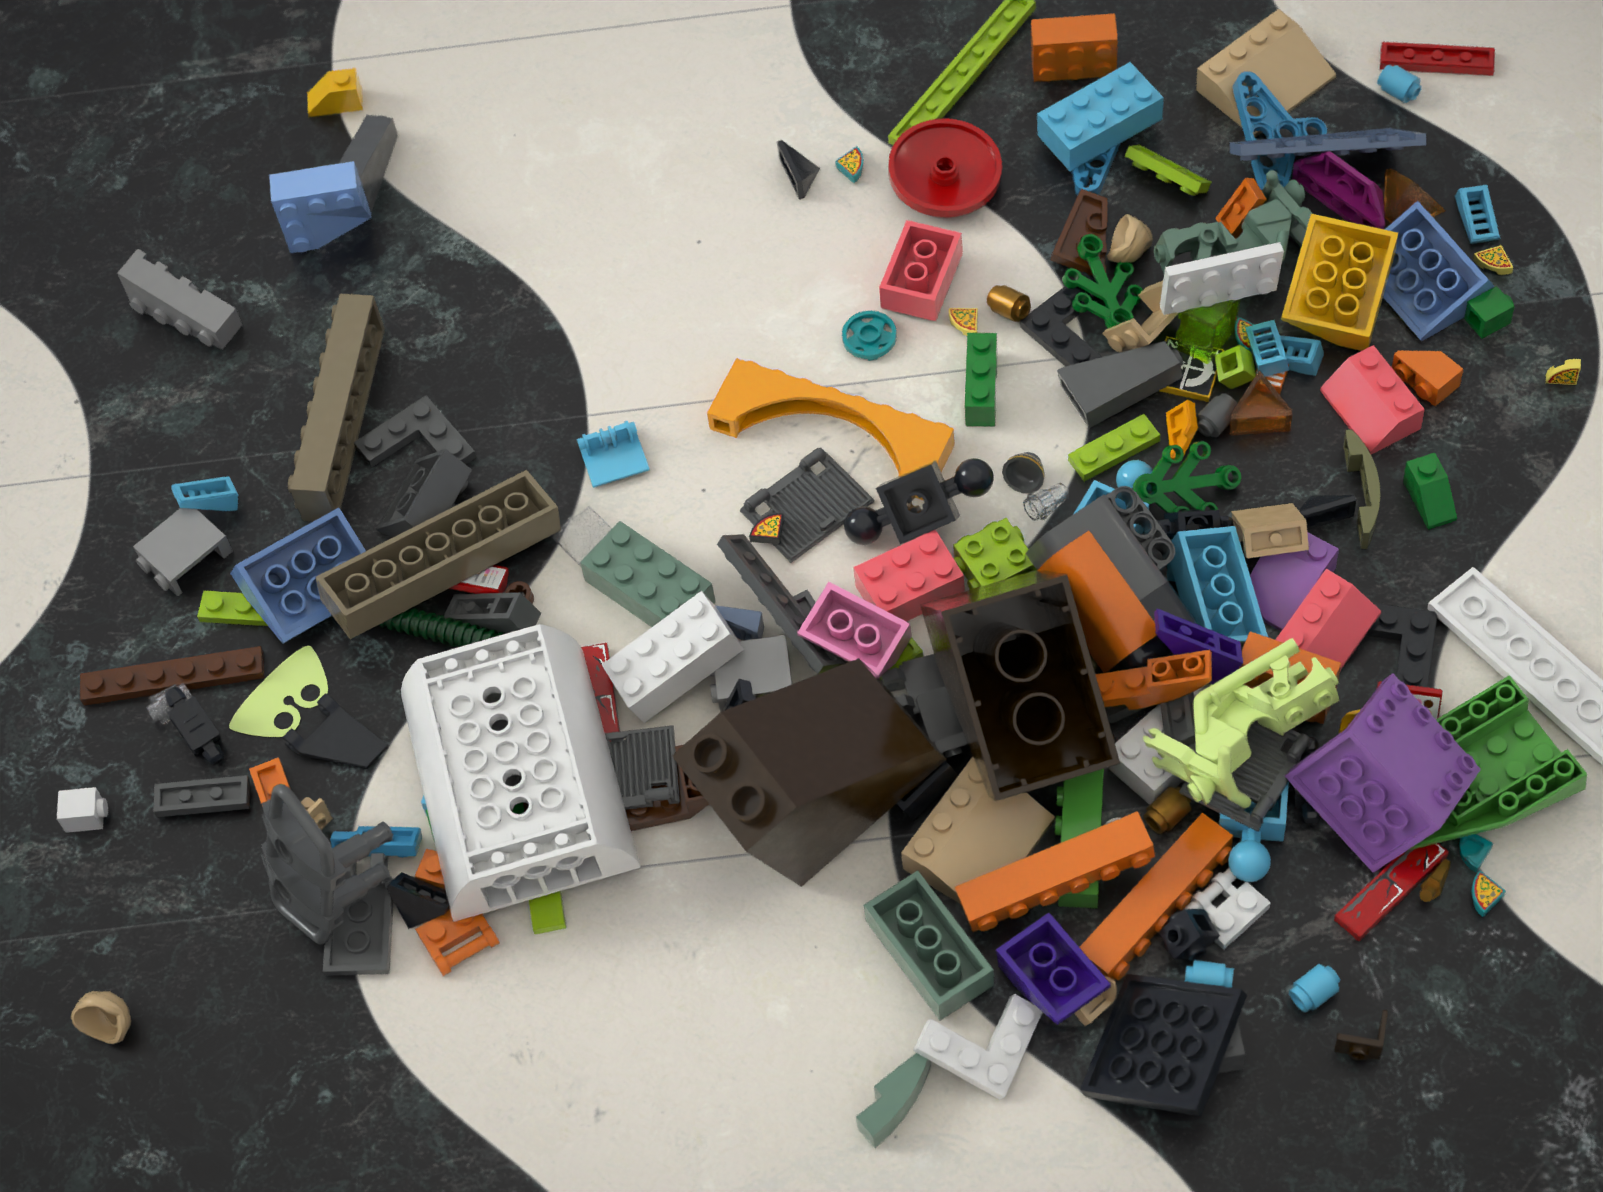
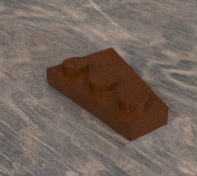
[1050,189,1108,277]

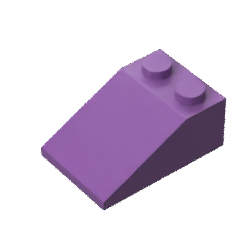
[1250,532,1339,631]

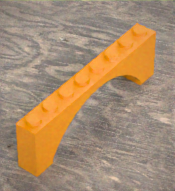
[707,358,955,500]

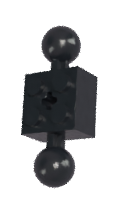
[844,458,994,545]

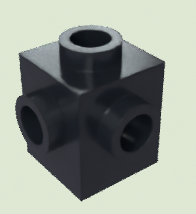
[1159,909,1220,961]

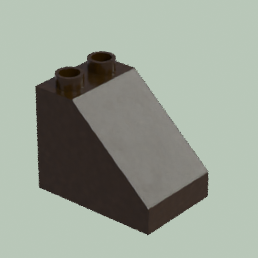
[920,570,1120,801]
[672,658,946,887]

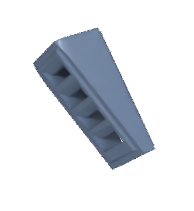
[716,606,764,641]

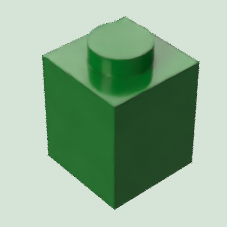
[1464,286,1515,339]

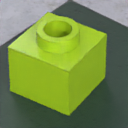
[1215,344,1257,389]

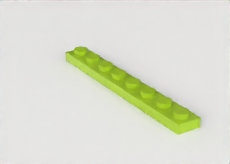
[888,0,1036,145]

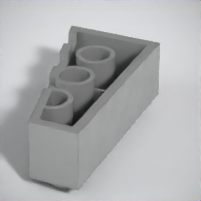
[117,249,242,350]

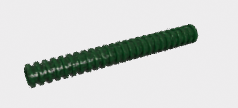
[379,608,506,647]

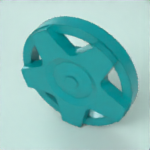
[842,311,897,361]

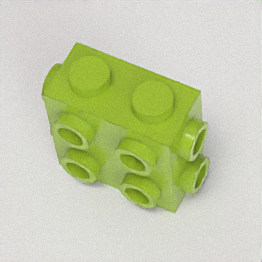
[953,518,1037,590]

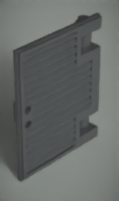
[740,447,875,563]
[1179,720,1313,832]
[605,725,680,810]

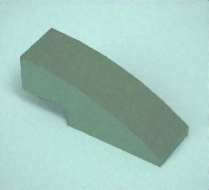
[856,1053,932,1148]

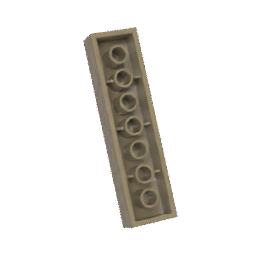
[288,294,385,521]
[315,470,561,639]

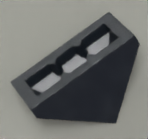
[777,140,820,200]
[1298,495,1357,530]
[387,872,450,929]

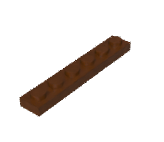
[80,646,265,706]

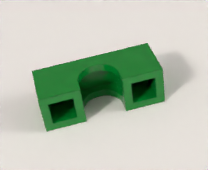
[965,333,997,427]

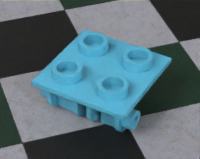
[577,421,650,488]

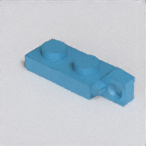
[330,826,422,857]

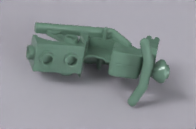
[1154,170,1313,274]

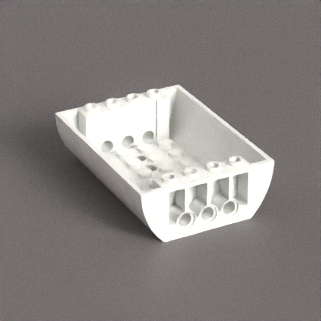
[401,624,641,922]

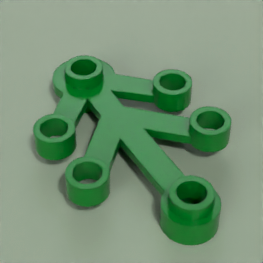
[1062,234,1143,328]
[1132,441,1241,513]

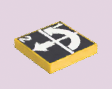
[1159,337,1224,402]

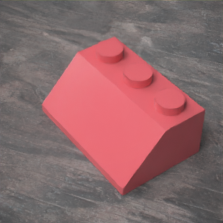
[1320,345,1425,455]
[1276,569,1382,671]

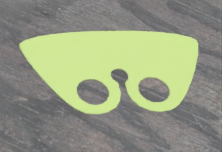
[229,646,328,737]

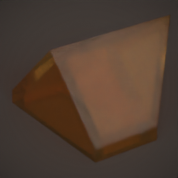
[1384,168,1446,224]
[1230,370,1292,436]

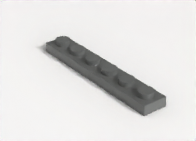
[717,534,845,674]

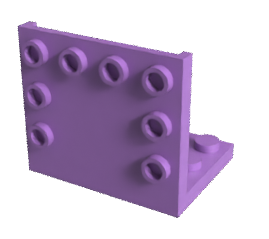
[1285,673,1481,873]

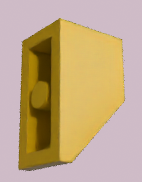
[307,68,363,117]

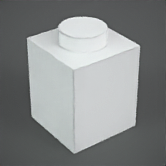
[57,787,108,833]

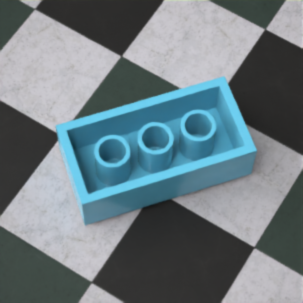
[1037,62,1164,171]
[1170,526,1268,650]

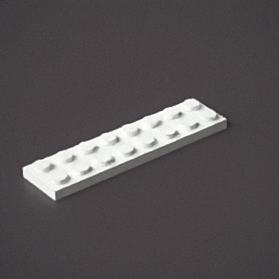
[1427,567,1603,765]

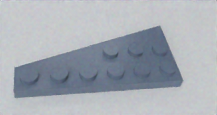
[1230,128,1426,161]

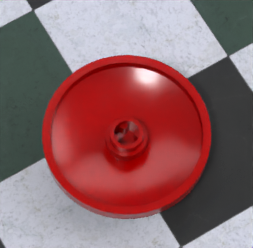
[888,118,1002,218]

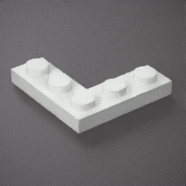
[913,994,1042,1100]

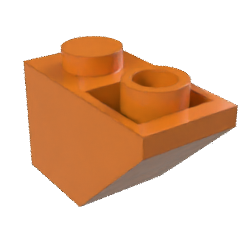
[1392,350,1463,406]

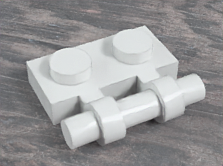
[1184,868,1270,950]

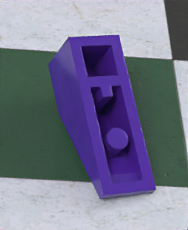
[1154,608,1243,684]

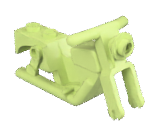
[1143,638,1340,808]

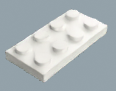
[1160,242,1284,315]

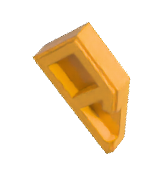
[1166,400,1198,460]

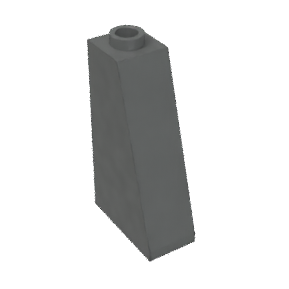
[339,115,398,212]
[1057,341,1184,428]

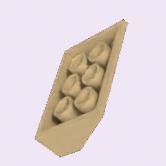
[1196,9,1336,138]
[901,757,1055,903]

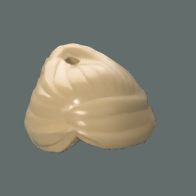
[1107,214,1153,263]
[71,991,131,1044]

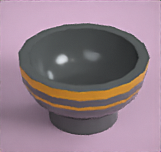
[1002,452,1045,493]

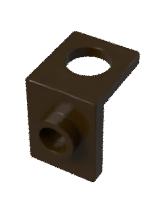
[1334,1010,1388,1060]

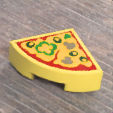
[1473,245,1513,275]
[948,308,978,336]
[1546,359,1581,385]

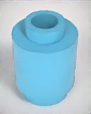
[1377,64,1422,103]
[1185,960,1234,988]
[1289,964,1340,1012]

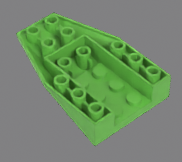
[1408,675,1587,850]

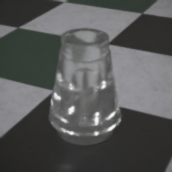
[1023,483,1069,521]

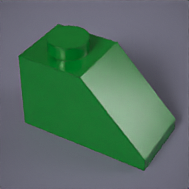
[1403,452,1457,530]

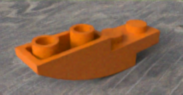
[1095,650,1212,710]

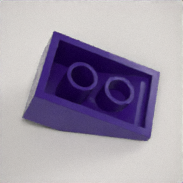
[996,913,1111,1025]

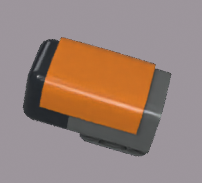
[1025,486,1197,673]

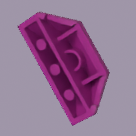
[1292,151,1385,229]

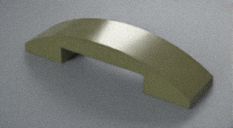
[1343,429,1380,549]

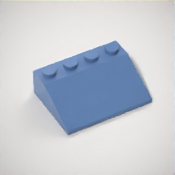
[1383,201,1495,341]
[230,507,366,644]

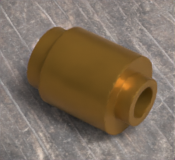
[987,285,1031,322]
[1143,787,1191,834]

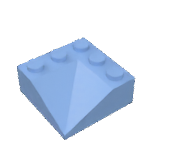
[269,161,372,253]

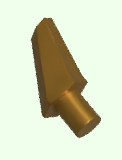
[1419,859,1451,902]

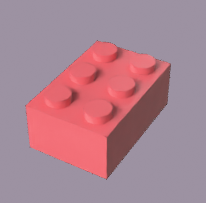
[879,220,963,321]
[853,529,965,622]

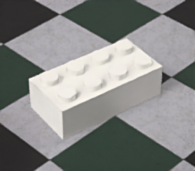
[602,591,744,723]
[1107,684,1213,805]

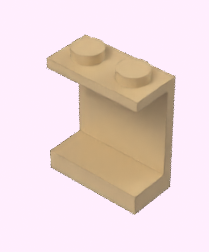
[1103,281,1178,353]
[1231,503,1309,558]

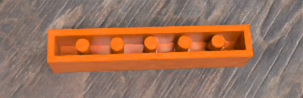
[955,811,1155,932]
[1079,812,1233,981]

